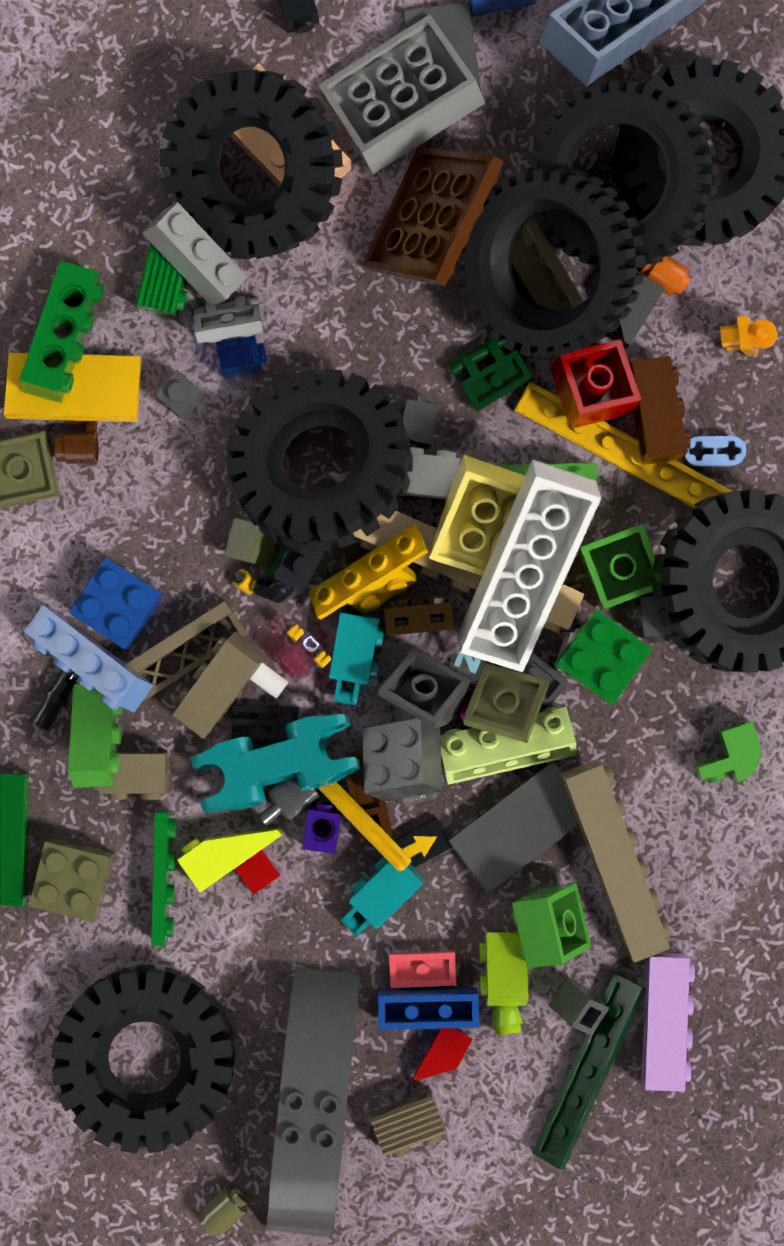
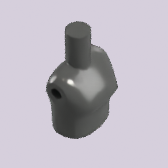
[258,778,319,826]

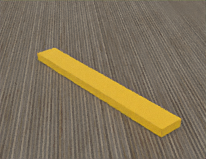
[514,381,734,508]

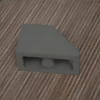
[617,271,665,350]

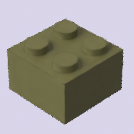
[29,838,115,922]

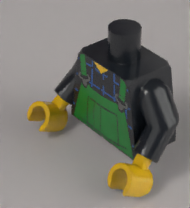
[232,541,325,603]

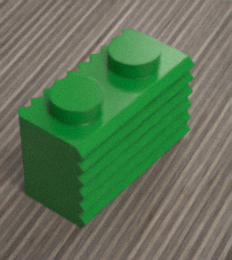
[135,242,188,318]

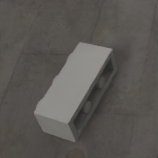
[142,202,247,306]

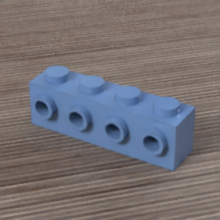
[24,605,154,712]

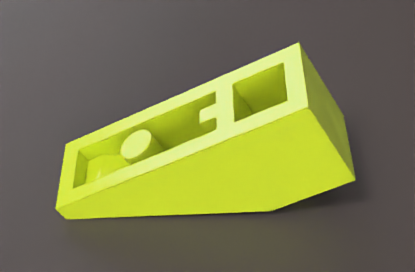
[177,827,283,892]

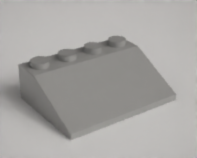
[318,14,485,174]

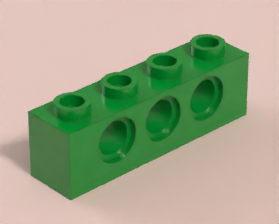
[19,261,104,403]

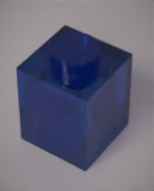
[216,335,268,379]

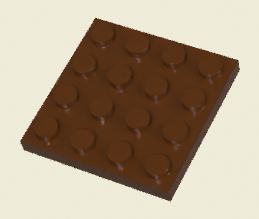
[362,147,503,286]

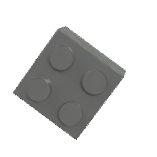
[362,718,443,801]

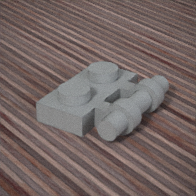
[194,296,263,343]

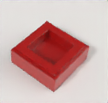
[235,849,281,895]

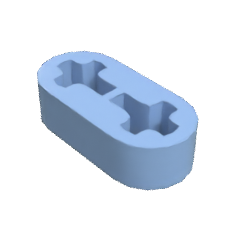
[683,436,747,467]

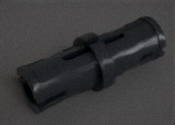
[30,669,79,731]

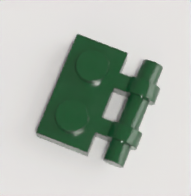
[448,337,534,413]

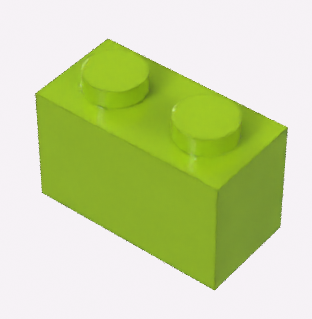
[479,932,529,1006]

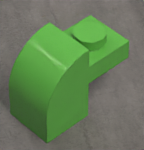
[693,720,761,783]

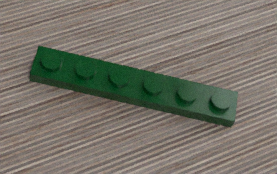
[532,973,647,1170]

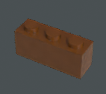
[630,356,691,465]

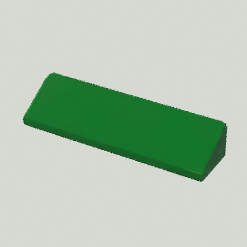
[0,773,29,907]

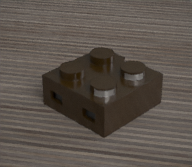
[384,596,454,636]

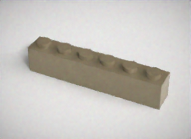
[559,760,672,963]

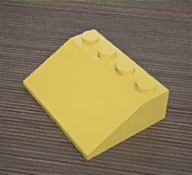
[429,455,525,576]

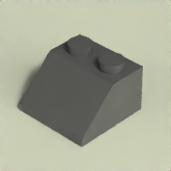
[378,648,470,728]

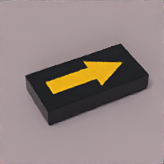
[382,817,452,868]

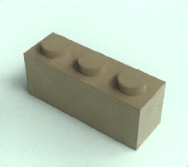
[172,632,267,739]

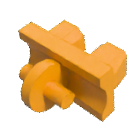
[720,315,778,357]

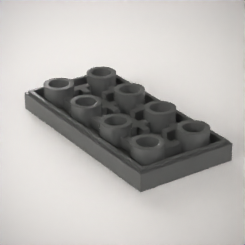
[448,761,578,894]

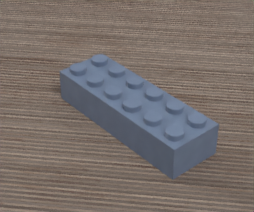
[539,0,708,87]

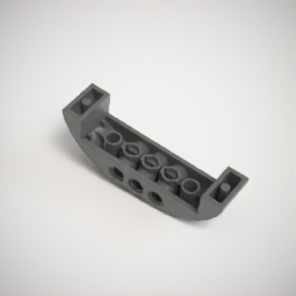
[267,967,361,1237]

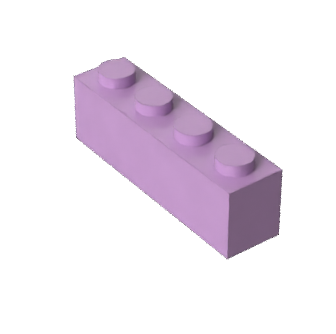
[641,952,695,1092]

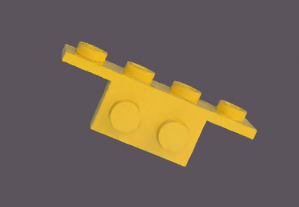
[308,524,428,620]

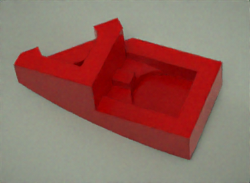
[411,1028,473,1082]

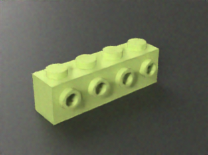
[440,707,577,785]

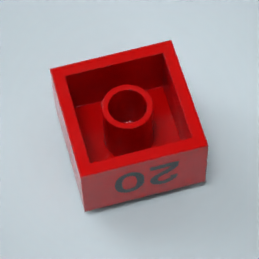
[550,339,642,429]

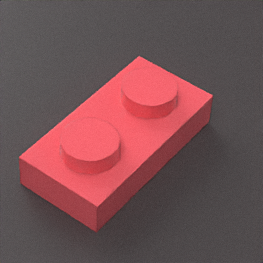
[389,950,457,988]

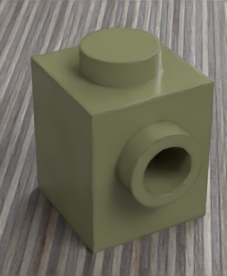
[224,517,276,568]

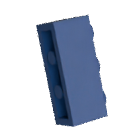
[378,987,479,1030]

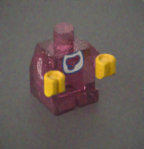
[274,624,331,683]

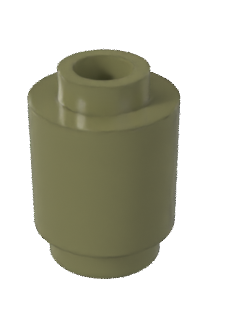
[198,1187,248,1237]

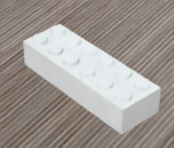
[458,460,601,672]

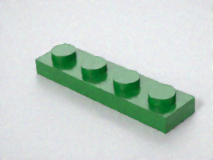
[151,810,177,946]

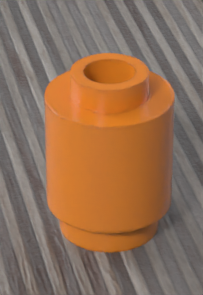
[640,257,691,297]

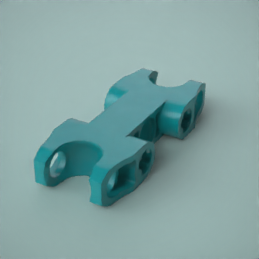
[190,714,361,813]

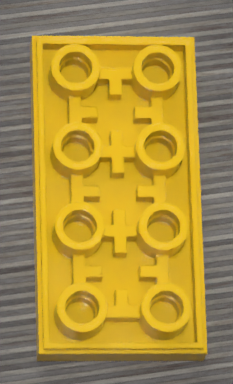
[4,353,142,422]

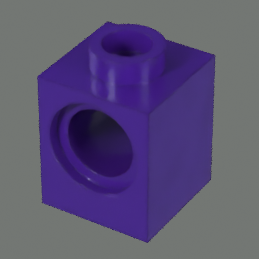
[303,802,342,854]

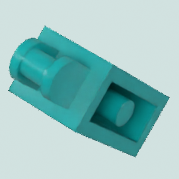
[329,613,385,706]
[340,856,425,937]

